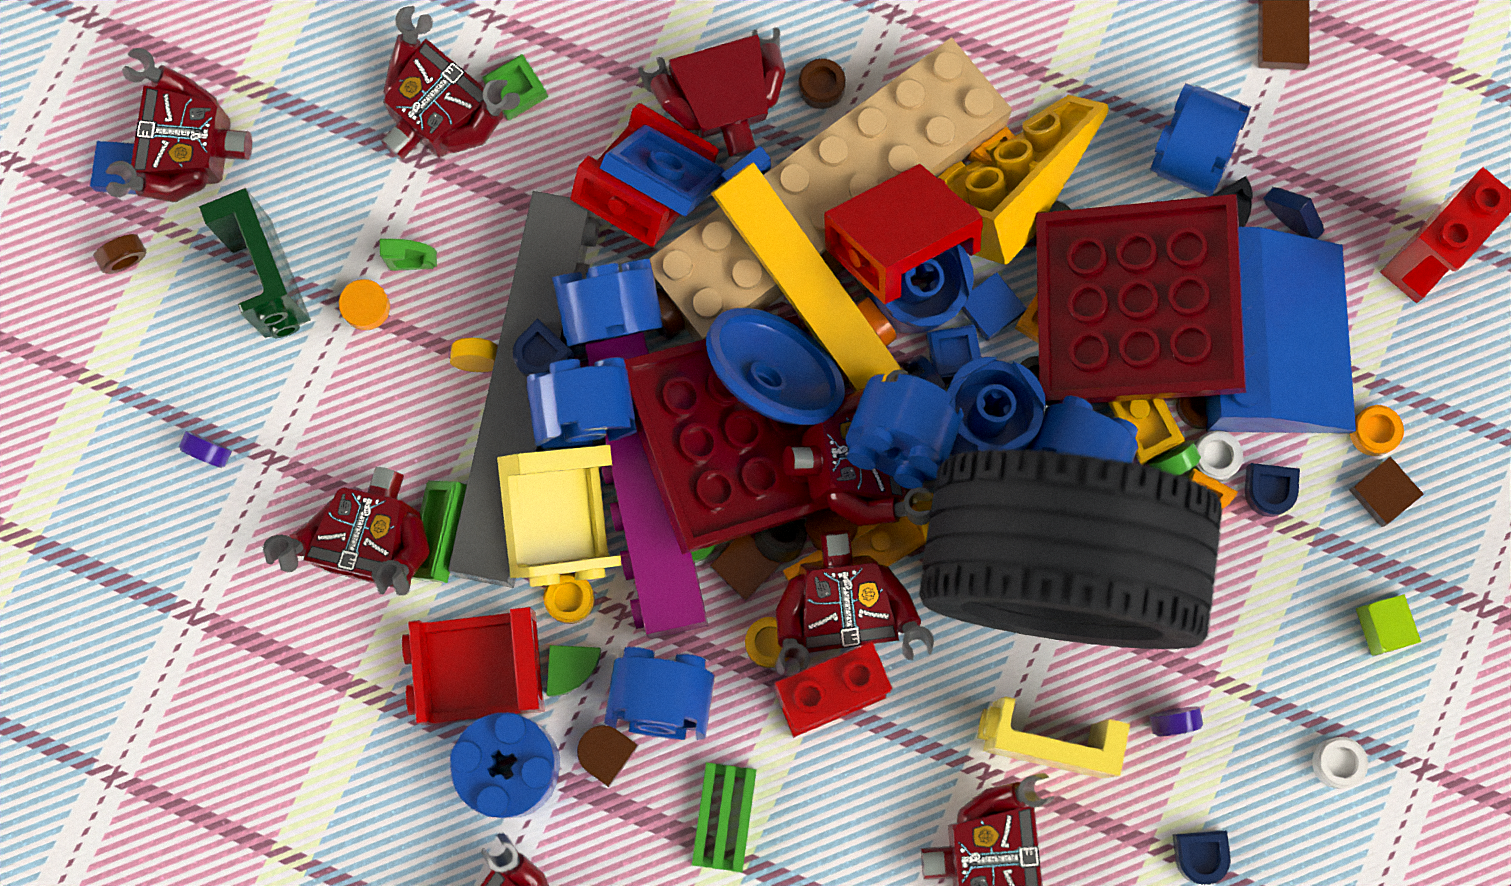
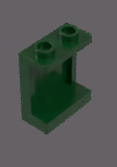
[199,188,311,339]

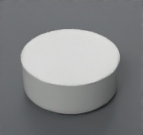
[1193,431,1243,482]
[1312,737,1368,789]

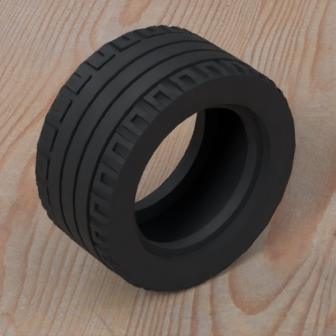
[919,450,1222,649]

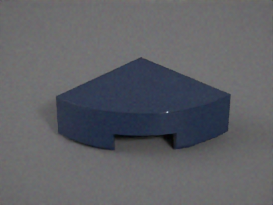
[1263,187,1325,239]
[903,355,947,390]

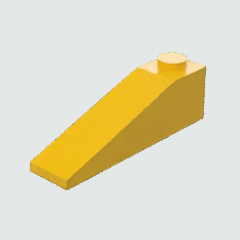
[939,95,1109,265]

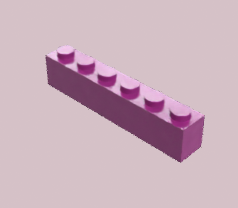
[580,332,709,639]

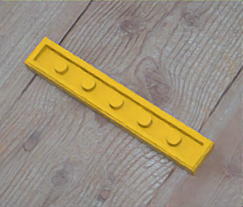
[711,162,901,392]

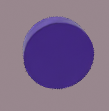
[178,431,232,468]
[1149,706,1204,736]

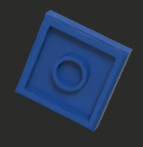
[600,125,725,217]

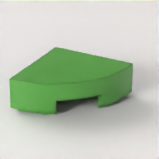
[380,239,437,271]
[546,645,602,697]

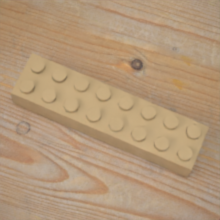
[649,37,1012,341]

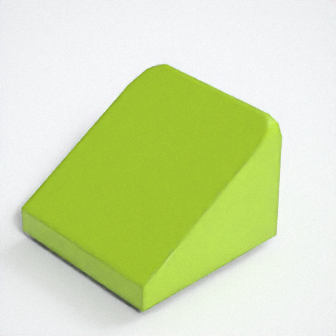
[1355,594,1421,656]

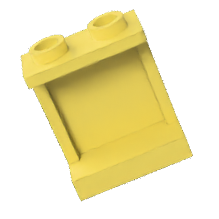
[497,445,621,587]
[977,696,1130,779]

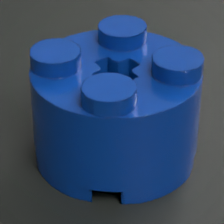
[1150,83,1252,197]
[865,244,974,334]
[552,259,663,346]
[946,357,1045,456]
[526,358,636,449]
[846,374,963,489]
[1027,396,1138,463]
[604,647,715,740]
[450,713,560,818]

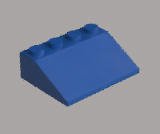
[1205,227,1356,433]

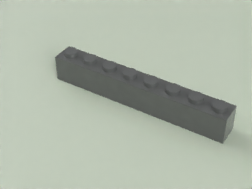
[448,191,600,588]

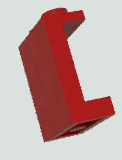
[570,103,719,248]
[824,164,983,305]
[1380,167,1511,304]
[402,607,545,726]
[774,641,892,738]

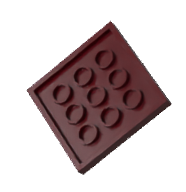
[1036,194,1246,406]
[625,315,830,555]

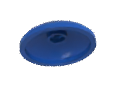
[706,308,845,425]

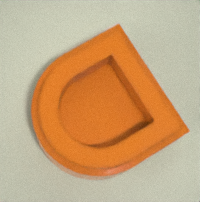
[857,297,897,347]

